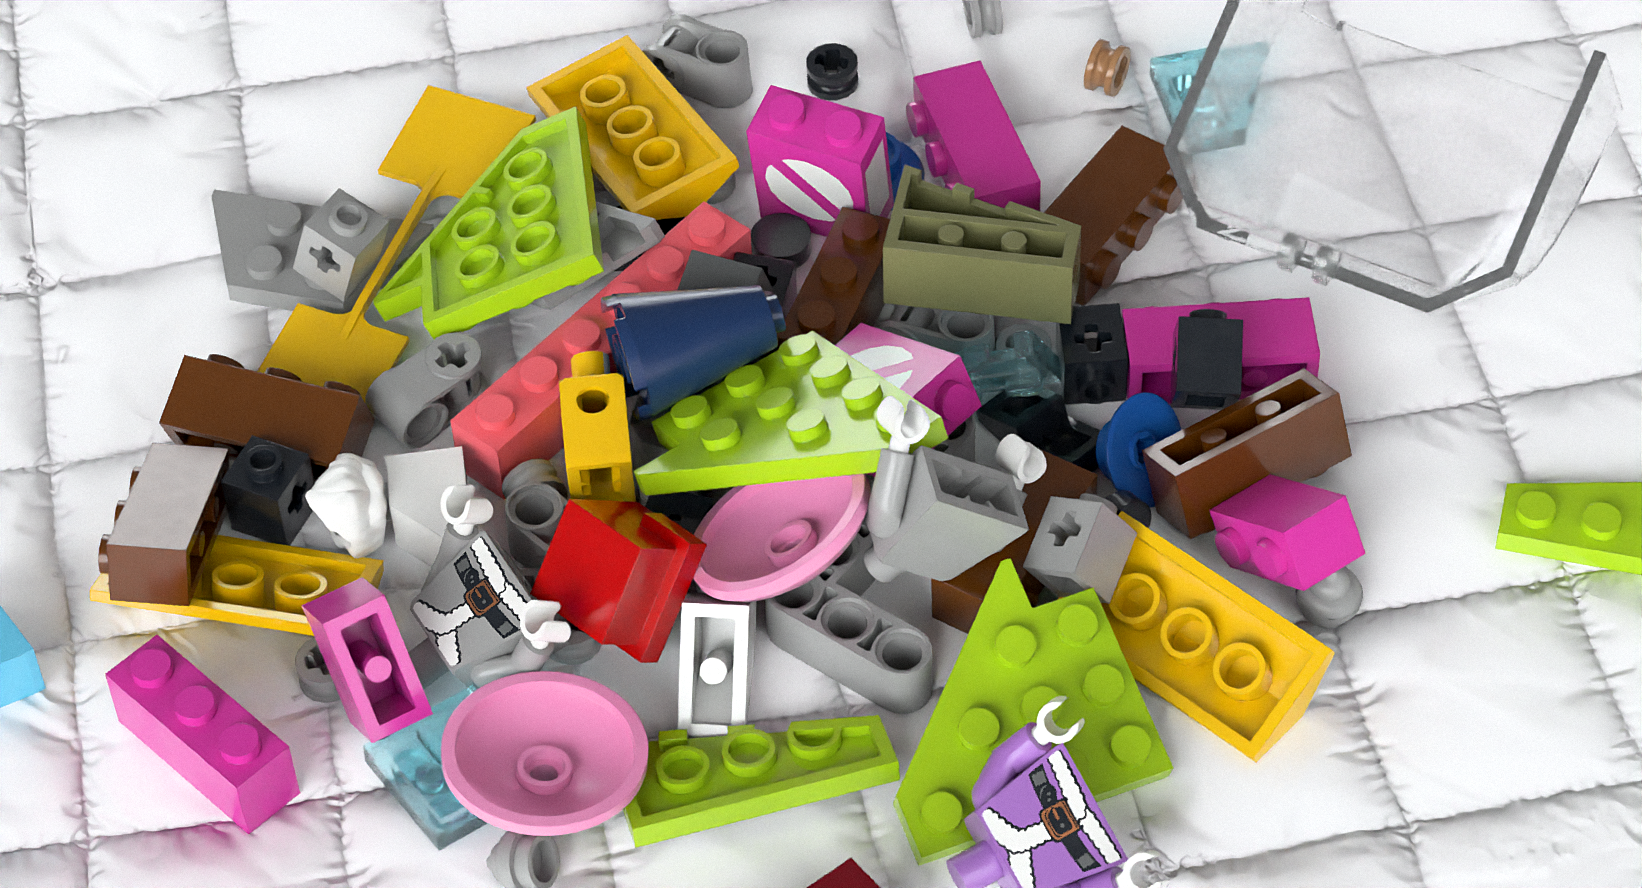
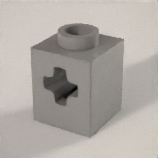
[293,188,390,302]
[1023,493,1137,604]

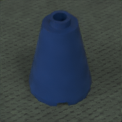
[601,285,786,422]

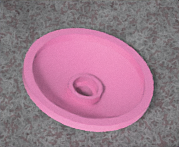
[693,474,871,602]
[441,671,648,836]

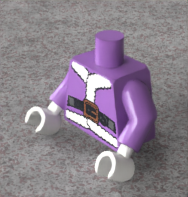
[946,696,1170,888]

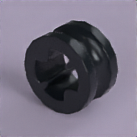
[806,43,859,101]

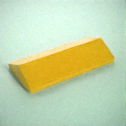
[526,35,739,220]
[1057,511,1335,763]
[89,535,384,636]

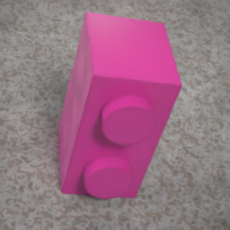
[1209,474,1366,591]
[302,577,433,743]

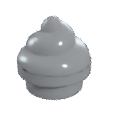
[1295,566,1363,628]
[486,831,560,888]

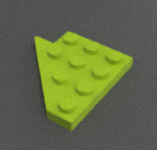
[373,106,604,340]
[633,331,948,496]
[893,558,1174,866]

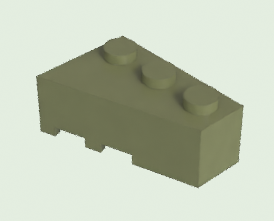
[883,164,1082,324]

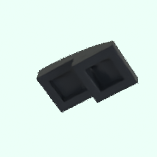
[976,378,1100,472]

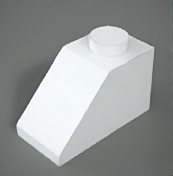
[383,446,468,567]
[678,592,757,737]

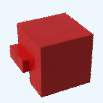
[530,499,707,663]

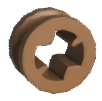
[1083,39,1131,97]

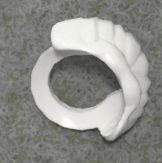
[305,453,388,558]

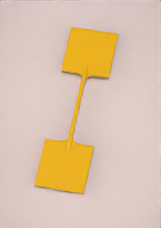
[257,85,536,402]

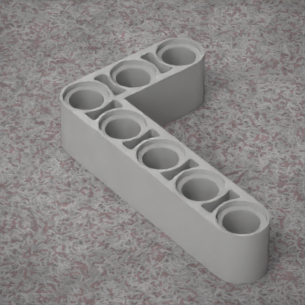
[765,413,976,714]

